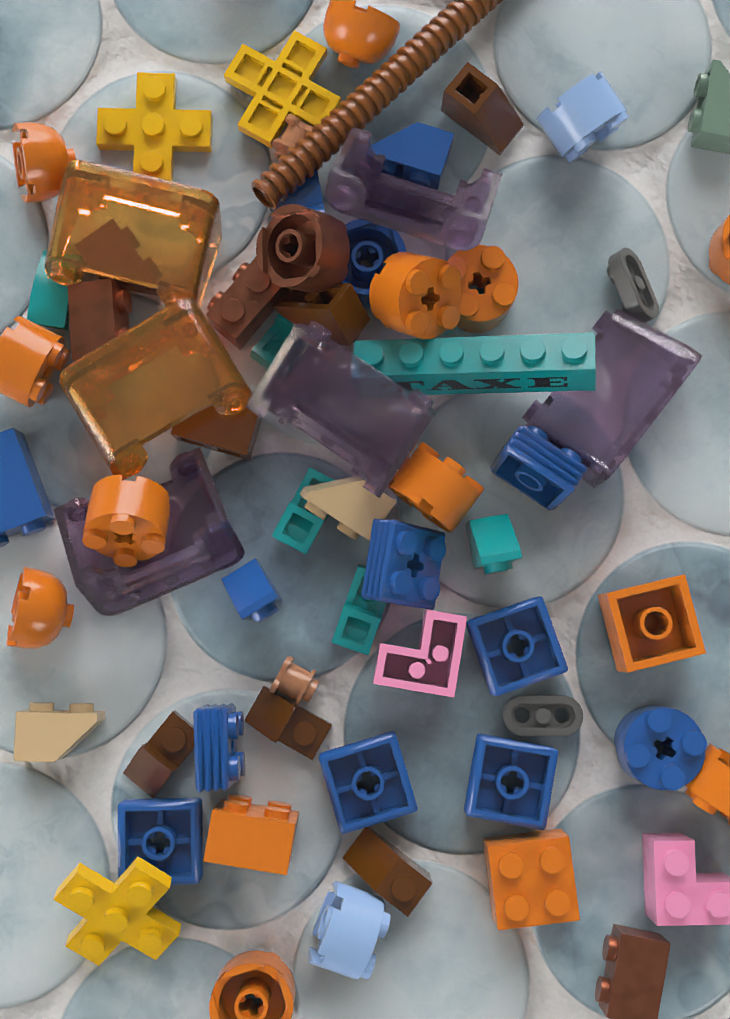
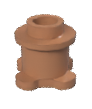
[272,114,312,159]
[269,656,320,706]

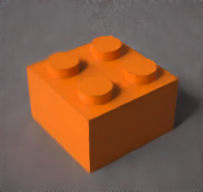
[597,574,706,673]
[203,794,299,875]
[483,828,580,930]

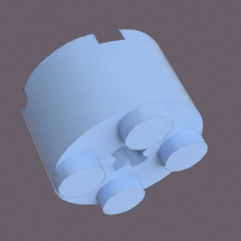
[536,71,629,163]
[308,881,391,980]

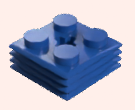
[490,425,587,511]
[362,519,446,610]
[466,596,568,697]
[193,703,245,793]
[319,731,418,834]
[464,733,558,830]
[118,797,203,885]

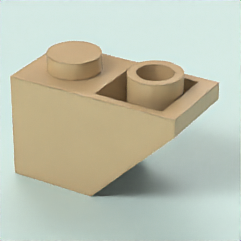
[299,476,397,541]
[13,702,105,762]

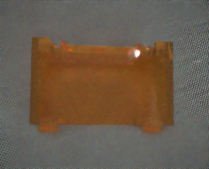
[44,160,222,314]
[59,299,257,481]

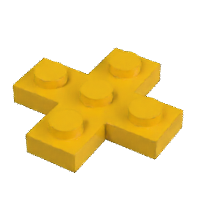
[224,30,341,148]
[96,72,213,188]
[53,857,181,966]

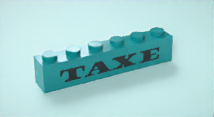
[352,332,596,397]

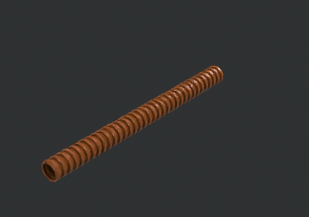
[252,0,503,210]

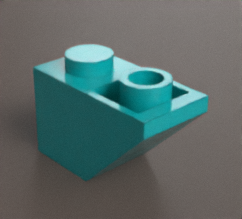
[465,513,522,575]

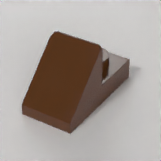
[244,686,332,760]
[123,710,194,798]

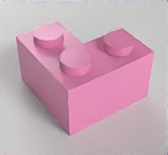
[373,610,467,698]
[642,833,730,926]

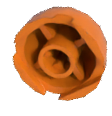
[323,0,400,69]
[12,122,77,203]
[6,567,74,649]

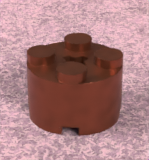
[256,204,350,293]

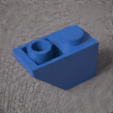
[367,122,454,190]
[221,558,282,623]

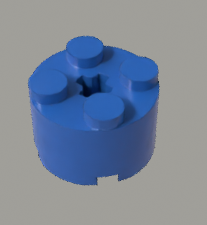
[341,218,406,308]
[614,705,707,790]

